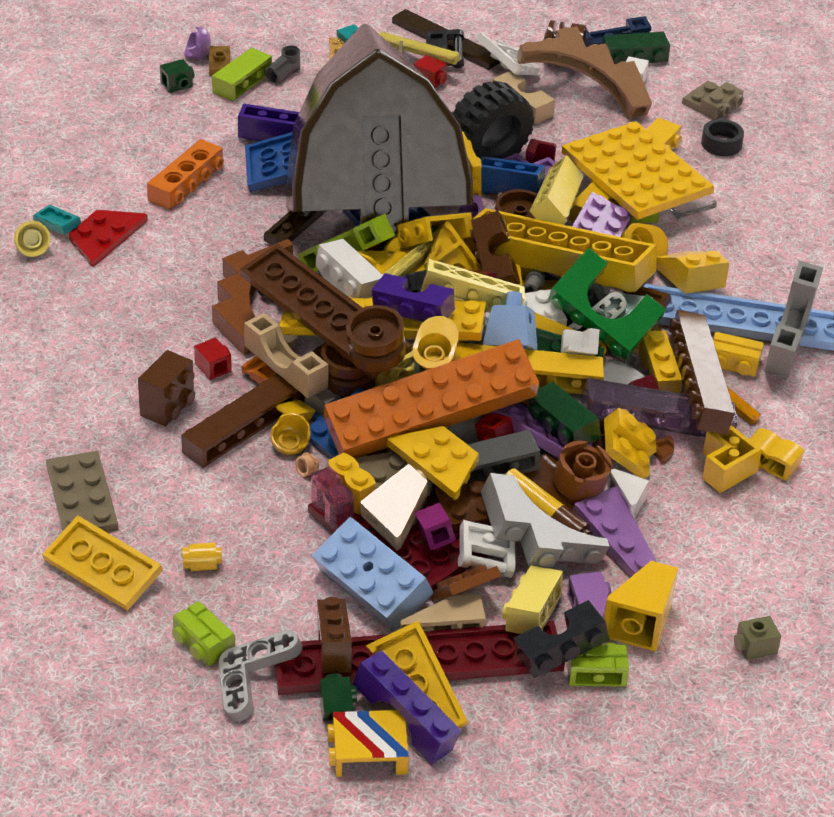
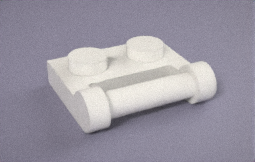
[458,520,515,578]

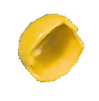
[271,413,311,456]

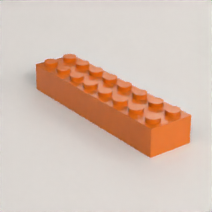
[324,339,540,458]

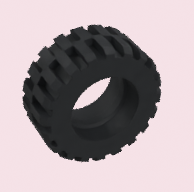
[451,81,534,159]

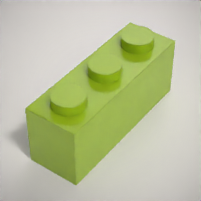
[211,47,272,101]

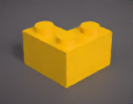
[702,425,762,493]

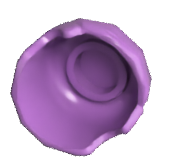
[184,27,211,59]

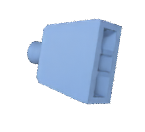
[483,291,537,350]

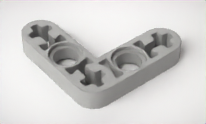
[219,630,303,722]

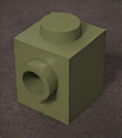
[734,616,782,660]

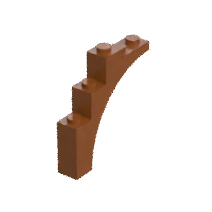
[212,239,293,355]

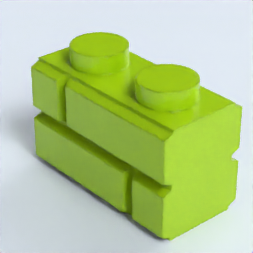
[172,601,236,666]
[567,643,629,686]

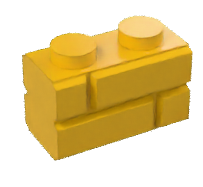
[713,332,764,377]

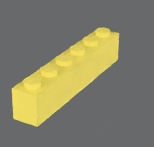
[530,155,584,225]

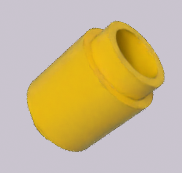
[182,542,222,572]

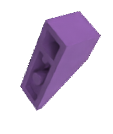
[567,571,612,618]

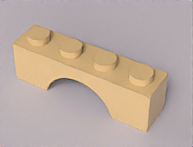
[244,313,328,398]

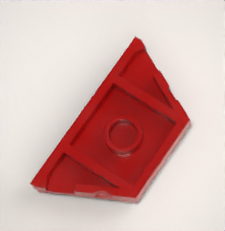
[68,210,148,267]

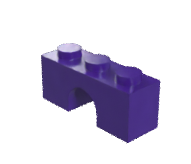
[371,273,455,322]

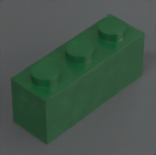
[603,31,671,64]
[528,381,601,445]

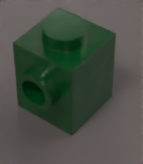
[160,59,195,93]
[319,674,357,721]

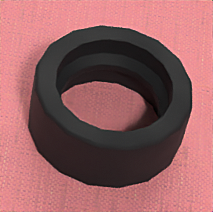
[701,119,744,156]

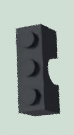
[513,600,609,678]

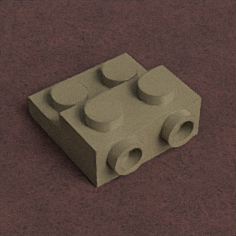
[682,81,744,120]

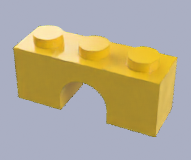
[638,331,682,402]

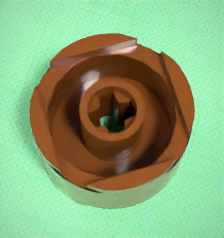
[553,441,612,503]

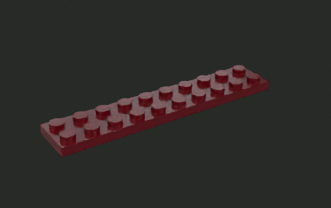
[273,621,565,695]

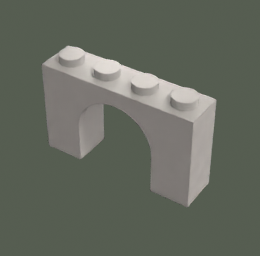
[765,260,823,377]

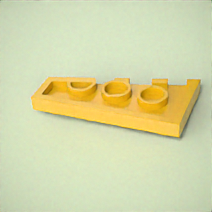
[366,621,469,728]

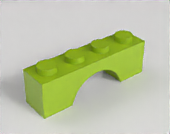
[298,214,395,272]

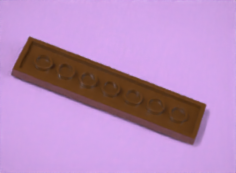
[240,243,411,379]

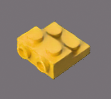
[604,408,656,479]

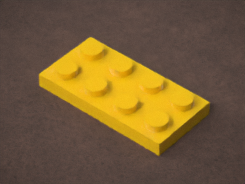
[42,515,163,611]

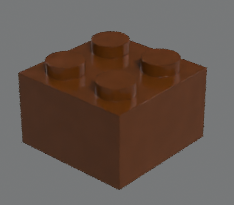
[138,350,195,427]

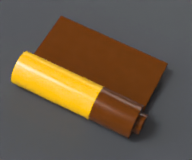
[505,453,592,535]

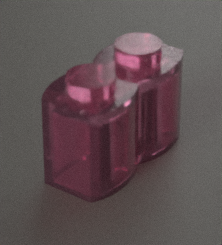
[311,467,354,530]

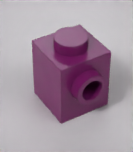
[415,503,456,551]

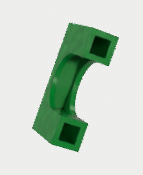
[548,248,666,360]

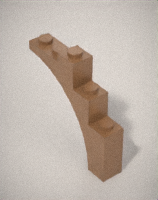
[517,26,652,118]

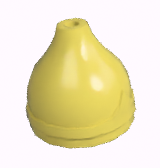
[14,221,51,257]

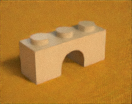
[492,71,555,125]

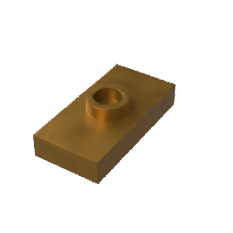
[209,46,231,76]

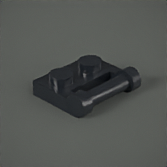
[426,29,464,68]

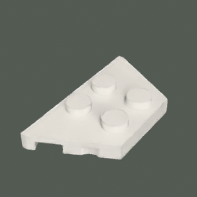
[475,31,541,76]

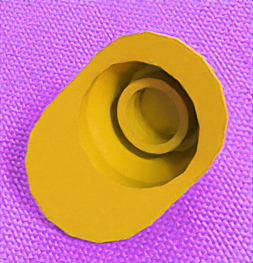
[620,223,668,256]
[412,316,459,370]

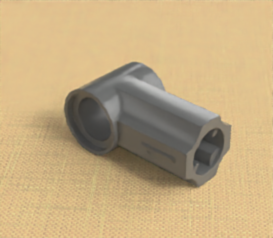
[265,45,300,83]

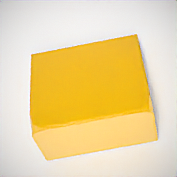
[276,400,315,423]

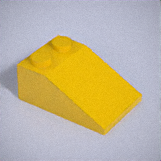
[656,251,730,294]

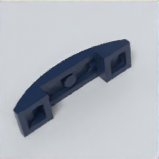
[585,16,652,47]

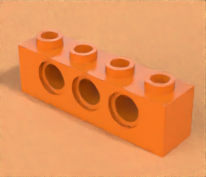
[147,139,224,210]

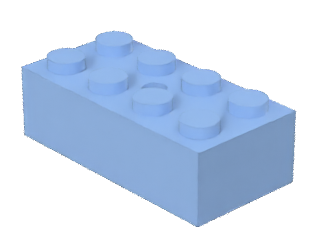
[311,517,434,632]

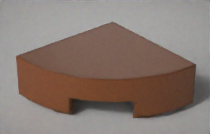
[653,435,674,464]

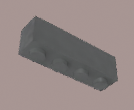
[435,430,540,487]

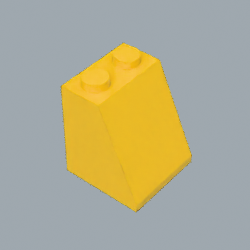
[604,561,678,652]

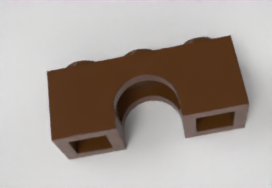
[470,211,521,284]
[317,597,352,674]

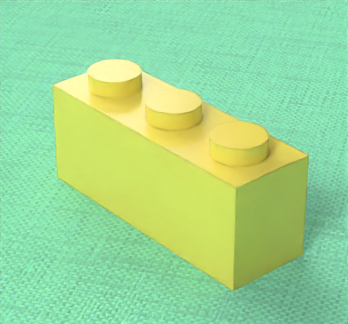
[502,565,563,634]

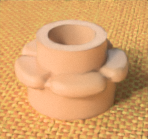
[295,452,319,477]

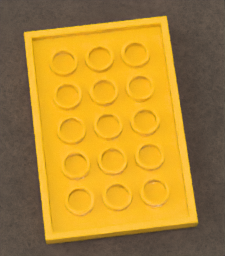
[561,121,714,220]

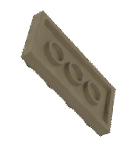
[46,451,119,532]

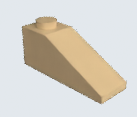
[400,594,486,631]

